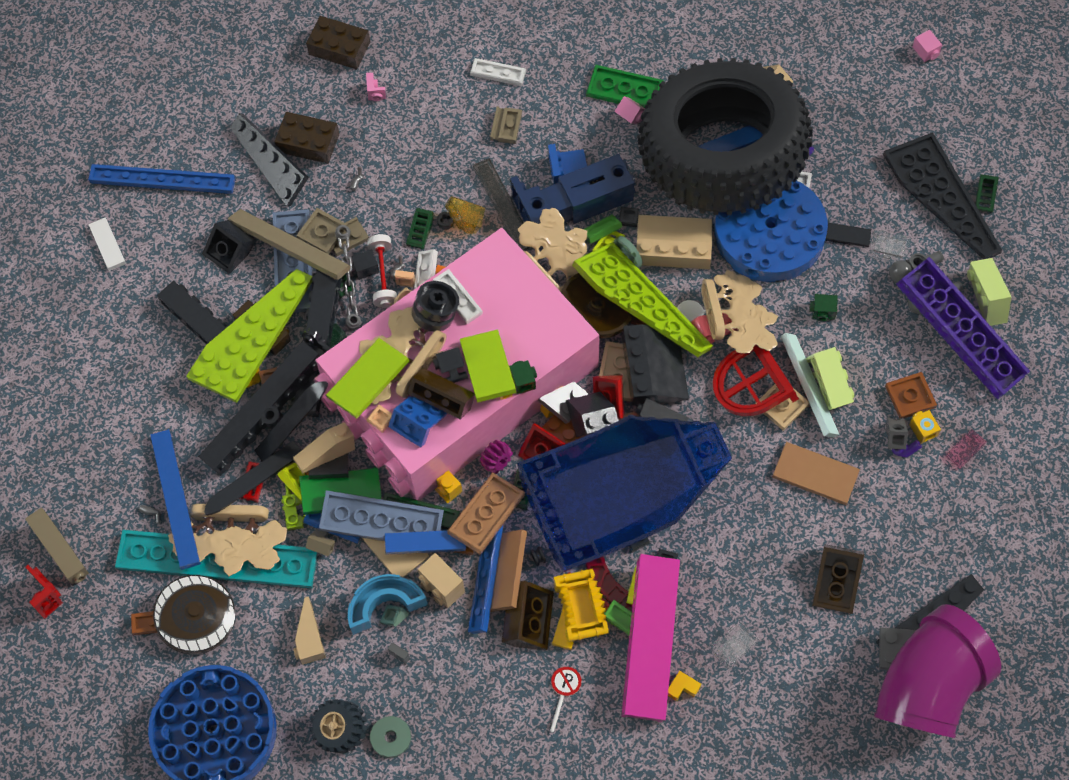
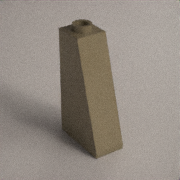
[25,507,89,585]

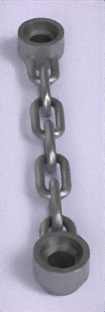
[335,225,361,330]

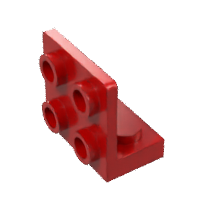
[25,565,63,619]

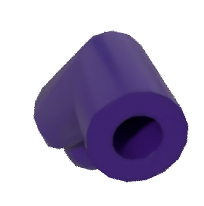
[892,440,922,458]

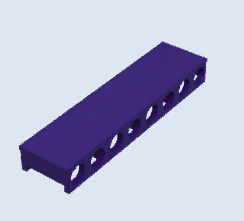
[896,257,1030,400]

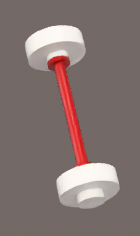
[367,234,397,308]

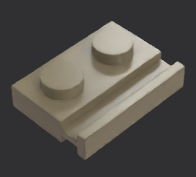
[490,106,522,144]
[333,217,369,256]

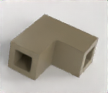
[306,529,335,556]

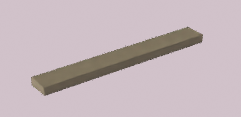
[227,209,350,280]

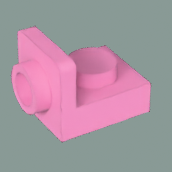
[366,73,386,101]

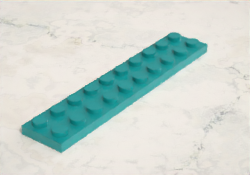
[115,530,318,589]

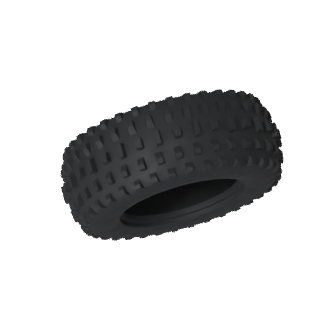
[637,58,813,215]

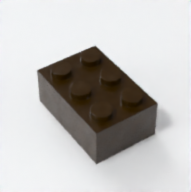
[306,16,370,70]
[274,112,339,164]

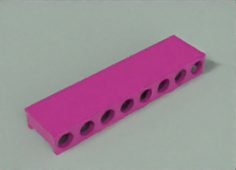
[621,554,680,723]

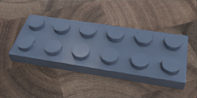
[272,209,313,313]
[319,490,444,541]

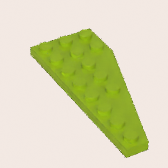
[572,242,713,357]
[186,269,313,403]

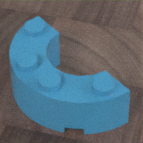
[348,574,428,635]

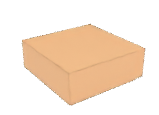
[395,270,415,287]
[366,405,392,433]

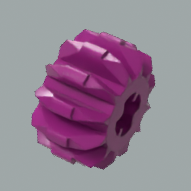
[479,440,513,474]

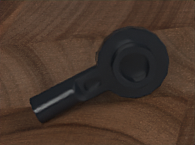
[302,328,332,352]

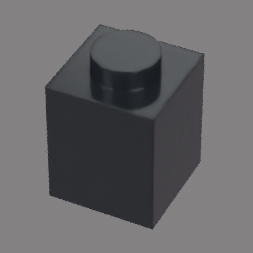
[351,249,380,280]

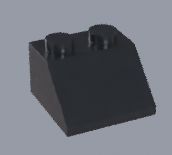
[202,220,255,274]
[565,391,620,438]

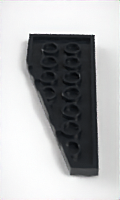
[883,132,1002,259]

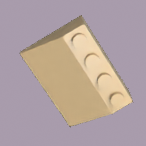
[636,215,712,269]

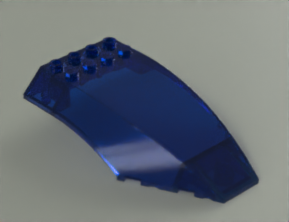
[517,415,732,572]

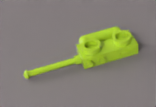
[281,467,306,531]

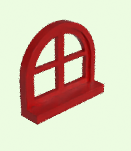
[713,344,799,416]

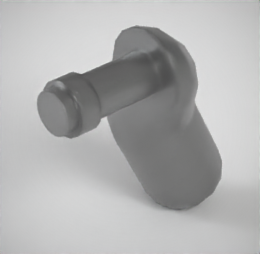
[350,166,364,191]
[390,255,405,279]
[139,505,162,524]

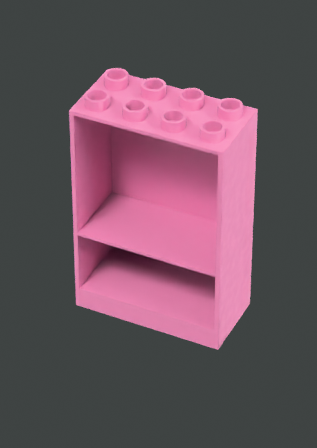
[314,228,599,501]

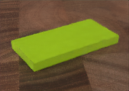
[460,329,516,403]
[326,338,409,419]

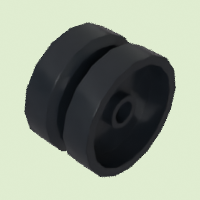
[411,281,459,332]

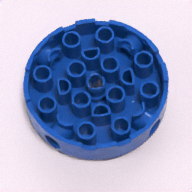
[714,181,828,282]
[148,665,277,780]

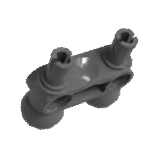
[889,251,963,315]

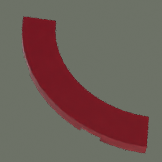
[583,548,632,612]

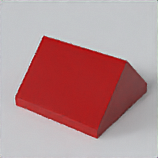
[592,375,624,419]
[518,423,567,476]

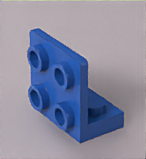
[548,144,587,185]
[388,396,447,448]

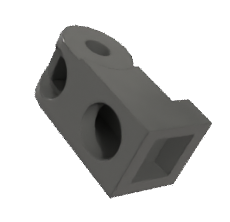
[886,418,908,449]

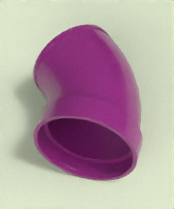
[874,604,1001,738]

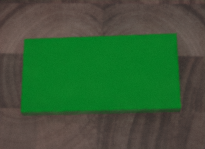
[586,65,664,108]
[299,468,382,515]

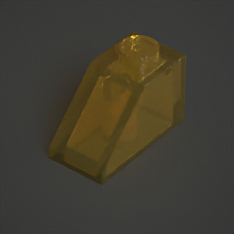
[445,196,485,234]

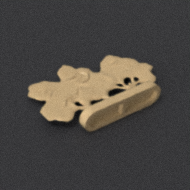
[518,208,587,292]
[701,270,778,353]

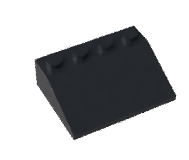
[621,324,689,405]

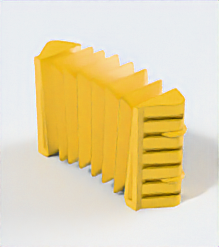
[553,569,609,642]

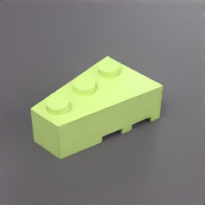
[967,258,1012,326]
[806,347,854,410]

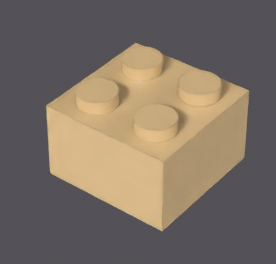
[418,553,465,608]

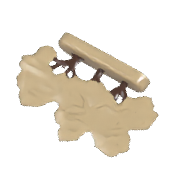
[359,307,446,405]
[168,504,287,576]

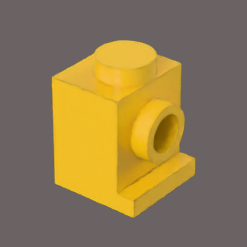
[435,470,462,504]

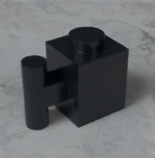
[432,346,468,383]

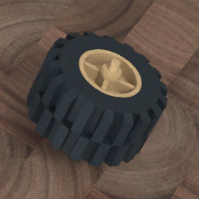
[310,699,367,753]

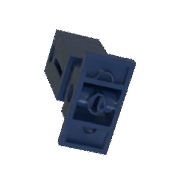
[510,154,636,252]

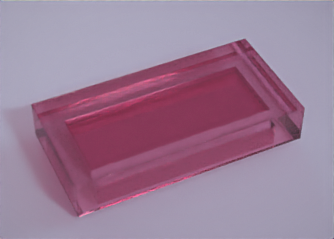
[945,429,987,469]

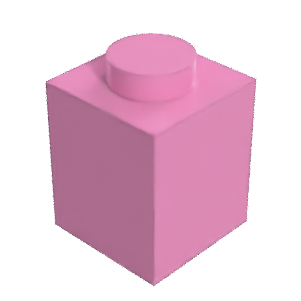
[912,30,942,62]
[614,96,645,125]

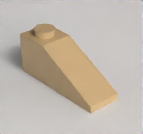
[293,422,355,473]
[293,596,326,665]

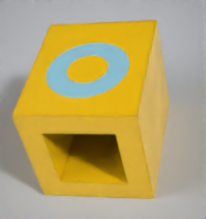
[909,410,941,444]

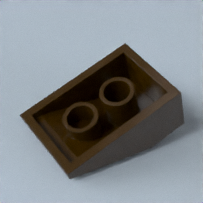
[812,544,864,614]

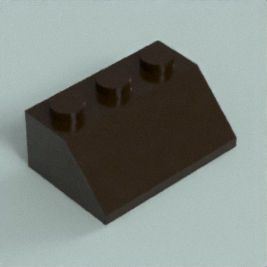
[502,581,554,650]

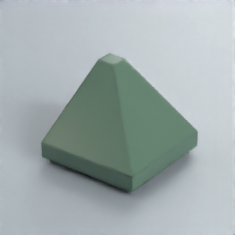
[379,604,409,627]

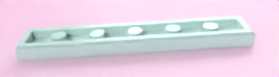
[781,333,840,438]

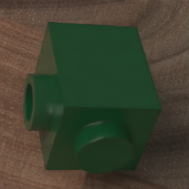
[809,294,838,321]
[509,360,537,395]

